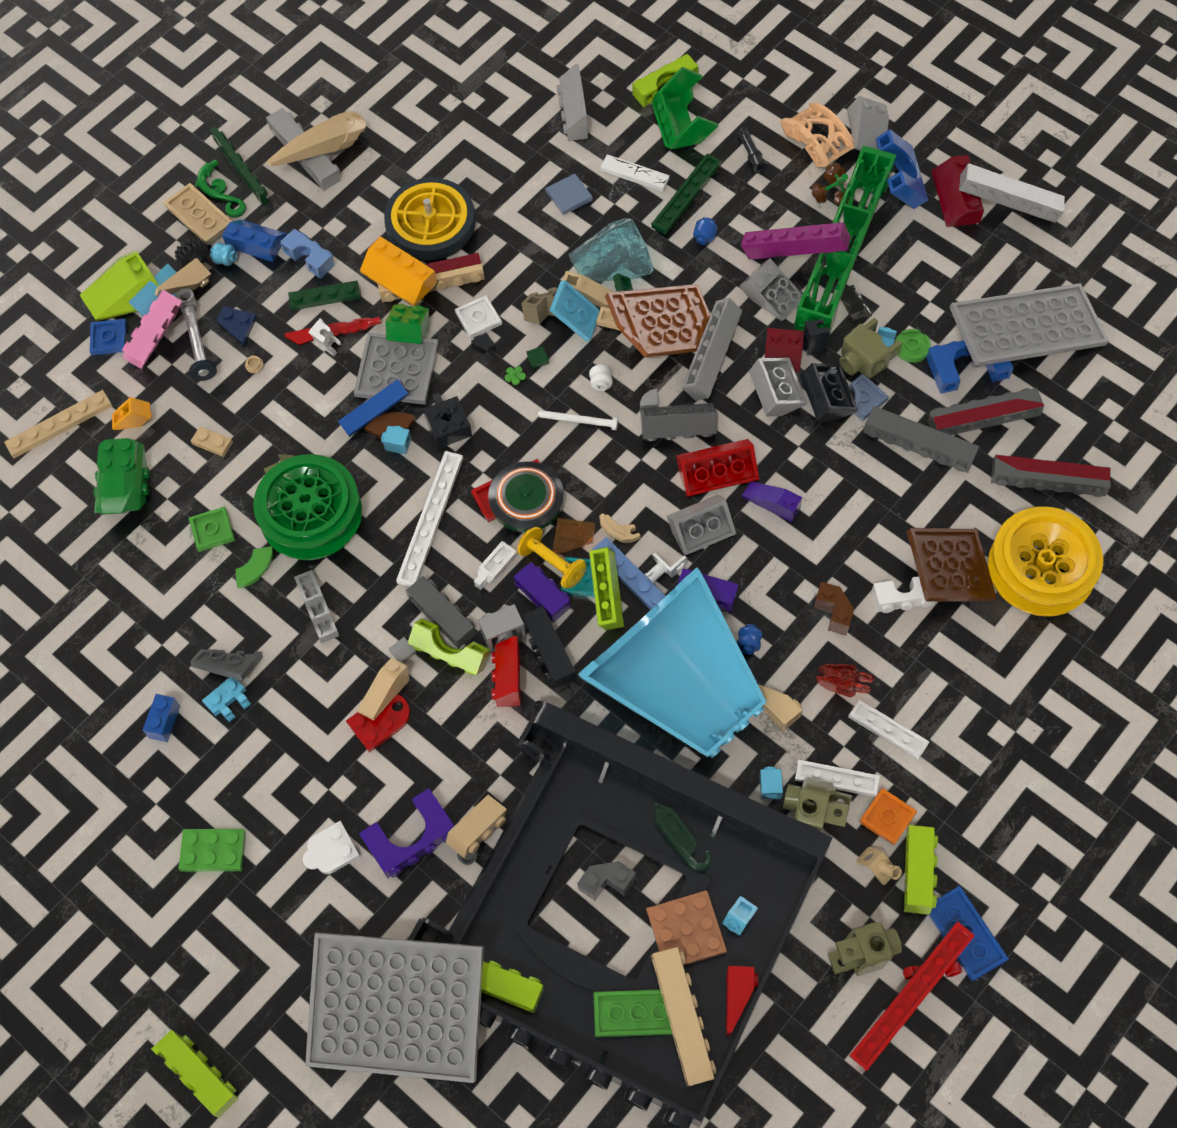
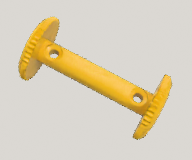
[518,527,586,589]

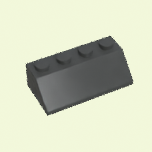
[640,403,717,441]

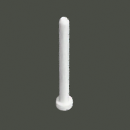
[538,410,618,431]

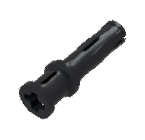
[738,128,768,173]

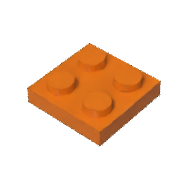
[859,788,917,846]

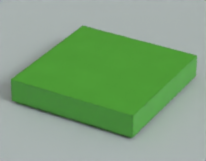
[189,506,235,552]

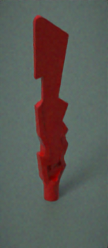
[285,317,381,345]

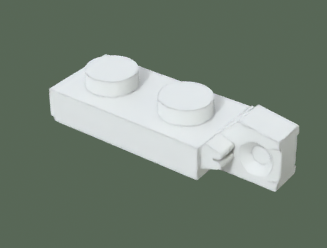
[474,541,518,590]

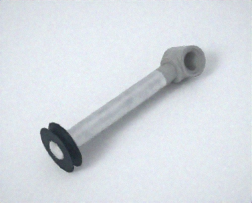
[176,288,217,381]

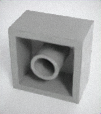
[478,604,526,654]

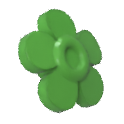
[505,366,526,385]

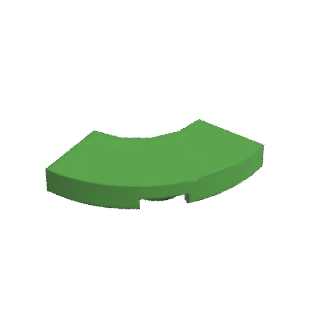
[236,546,273,589]

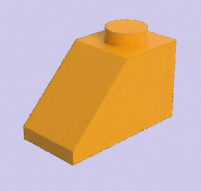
[112,397,152,430]

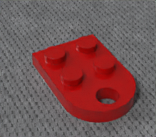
[346,694,410,753]

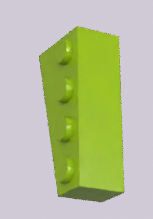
[152,1029,238,1118]

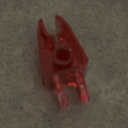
[816,664,874,698]

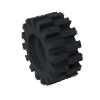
[175,237,209,267]

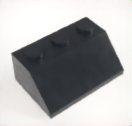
[800,363,858,422]

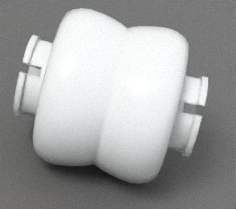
[589,364,613,391]

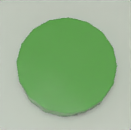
[894,329,931,363]

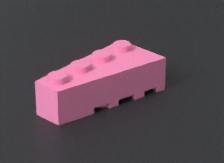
[122,290,182,369]

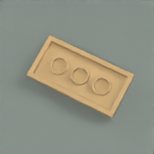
[163,183,232,246]

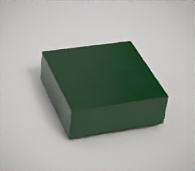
[526,346,549,369]

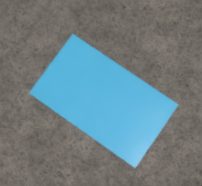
[129,263,177,316]

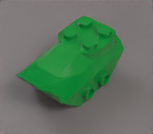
[94,438,150,515]

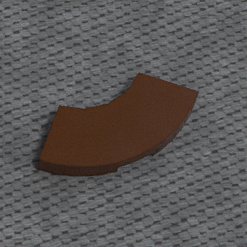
[365,412,416,439]

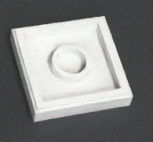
[454,295,502,339]

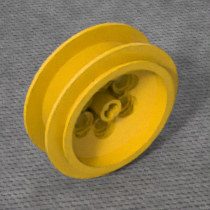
[988,507,1103,616]

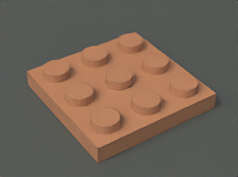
[646,890,727,966]

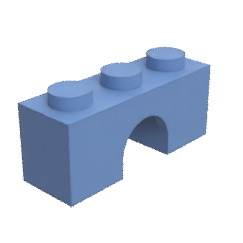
[280,229,335,279]

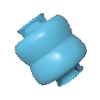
[210,243,237,266]

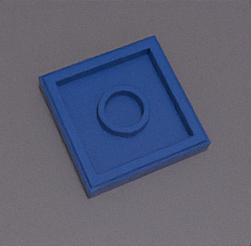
[90,319,127,355]

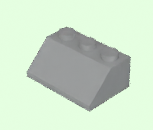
[749,358,807,417]
[667,495,736,555]

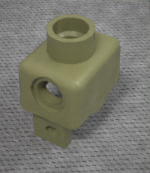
[839,318,902,379]
[783,778,852,829]
[827,922,902,977]

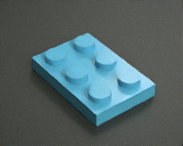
[550,280,600,341]

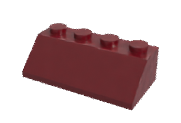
[931,155,984,227]

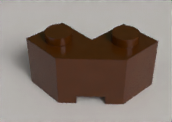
[814,582,854,636]

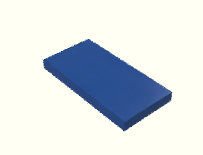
[929,886,1009,982]

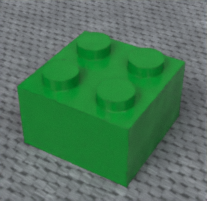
[385,304,429,344]

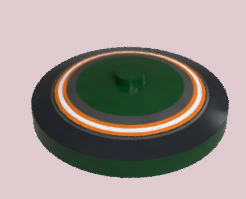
[488,461,564,532]

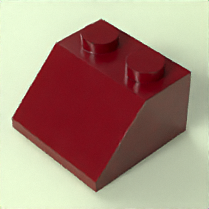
[765,328,804,373]

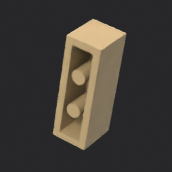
[446,795,507,858]

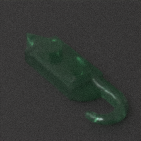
[654,802,712,871]

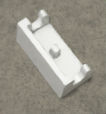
[309,319,341,356]

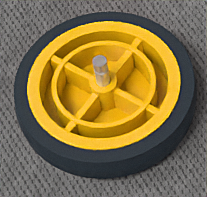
[384,178,476,260]

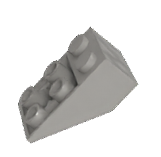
[739,258,802,321]

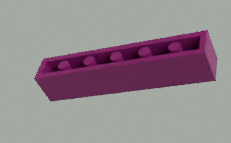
[741,222,851,259]

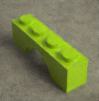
[632,54,699,107]
[407,618,491,675]

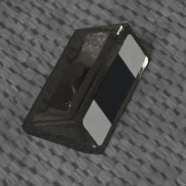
[840,285,872,323]

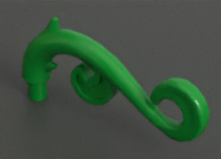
[194,159,246,218]

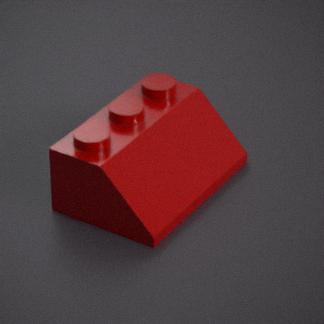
[491,636,521,707]

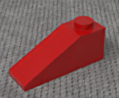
[726,966,758,1036]

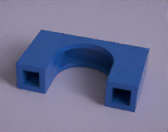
[876,129,928,209]
[926,340,1013,394]

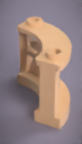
[780,102,854,167]

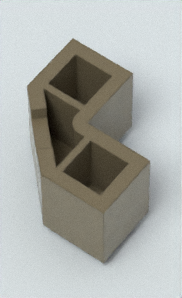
[521,287,558,324]

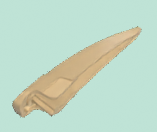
[267,111,366,166]

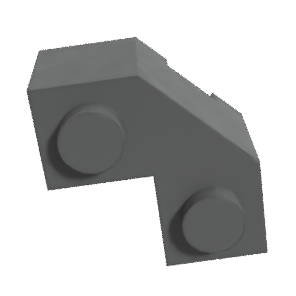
[577,861,636,901]

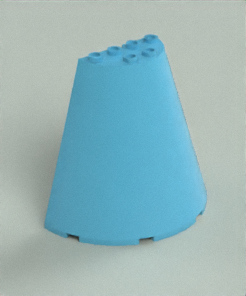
[578,568,766,758]

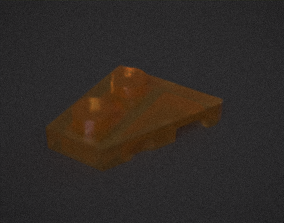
[553,518,596,555]

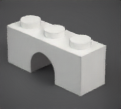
[871,577,934,613]

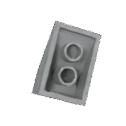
[847,96,889,151]

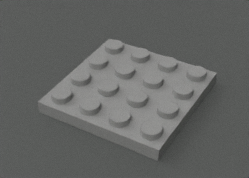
[354,332,439,405]

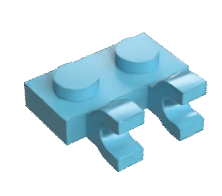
[202,678,250,722]

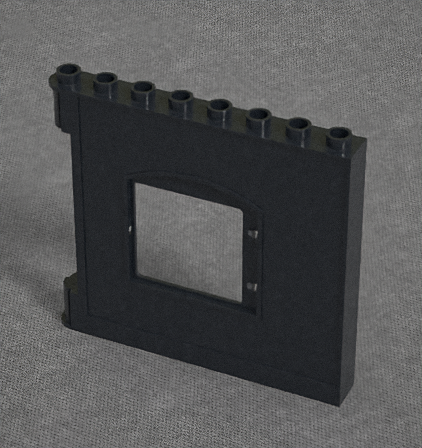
[408,701,833,1128]

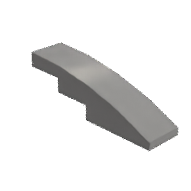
[294,570,339,643]

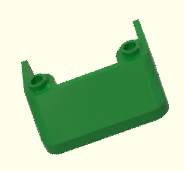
[652,67,719,149]

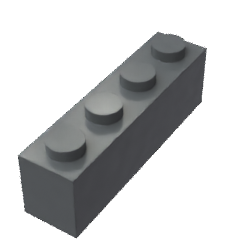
[406,576,476,649]

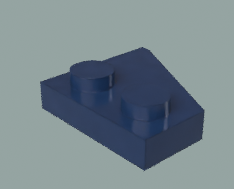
[217,306,257,345]

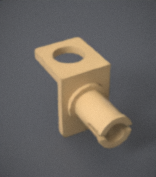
[856,847,902,885]

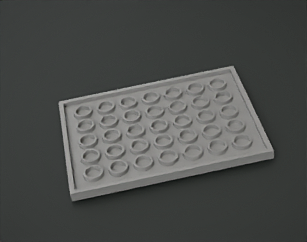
[305,933,484,1083]

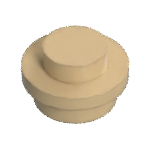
[245,356,264,373]

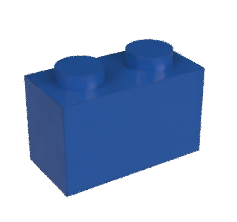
[143,694,180,742]

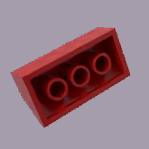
[676,439,759,497]

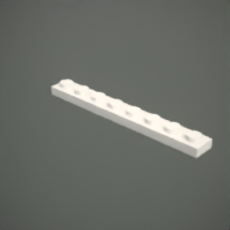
[396,451,463,587]

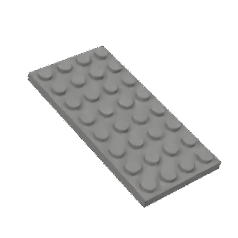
[949,283,1109,366]

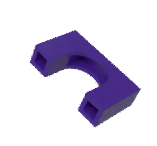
[359,788,454,879]

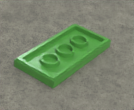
[593,990,672,1038]

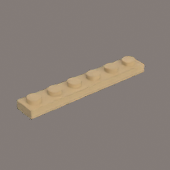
[4,390,112,458]

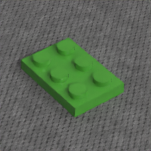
[178,829,245,872]

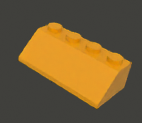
[360,236,437,306]

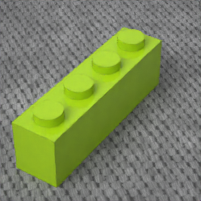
[589,547,624,630]
[904,825,938,915]
[481,961,544,1013]

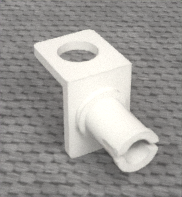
[644,553,688,583]

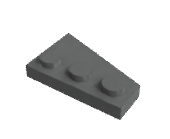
[190,649,263,681]

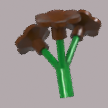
[811,163,855,205]

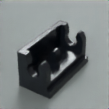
[803,319,830,356]

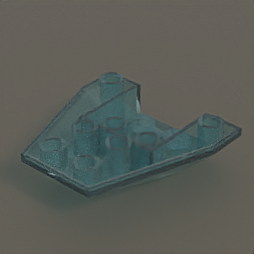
[569,217,654,282]

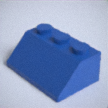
[222,220,288,262]

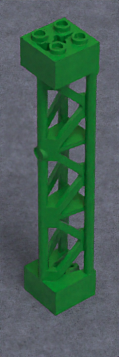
[794,145,896,336]

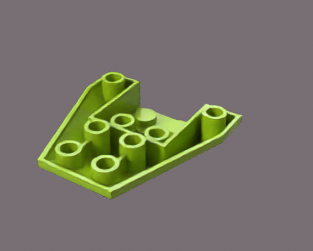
[80,250,159,321]

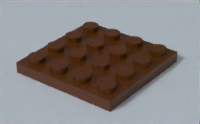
[907,528,997,602]

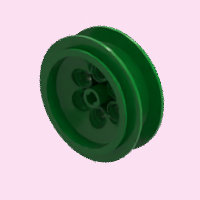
[253,454,362,560]

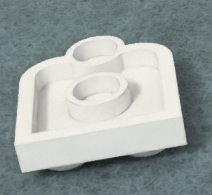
[303,821,360,874]

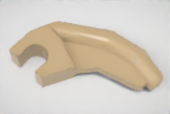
[599,514,641,543]

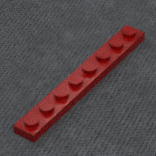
[849,921,975,1071]

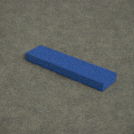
[338,379,409,437]

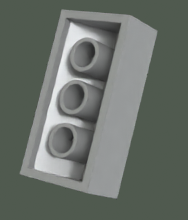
[557,64,588,141]

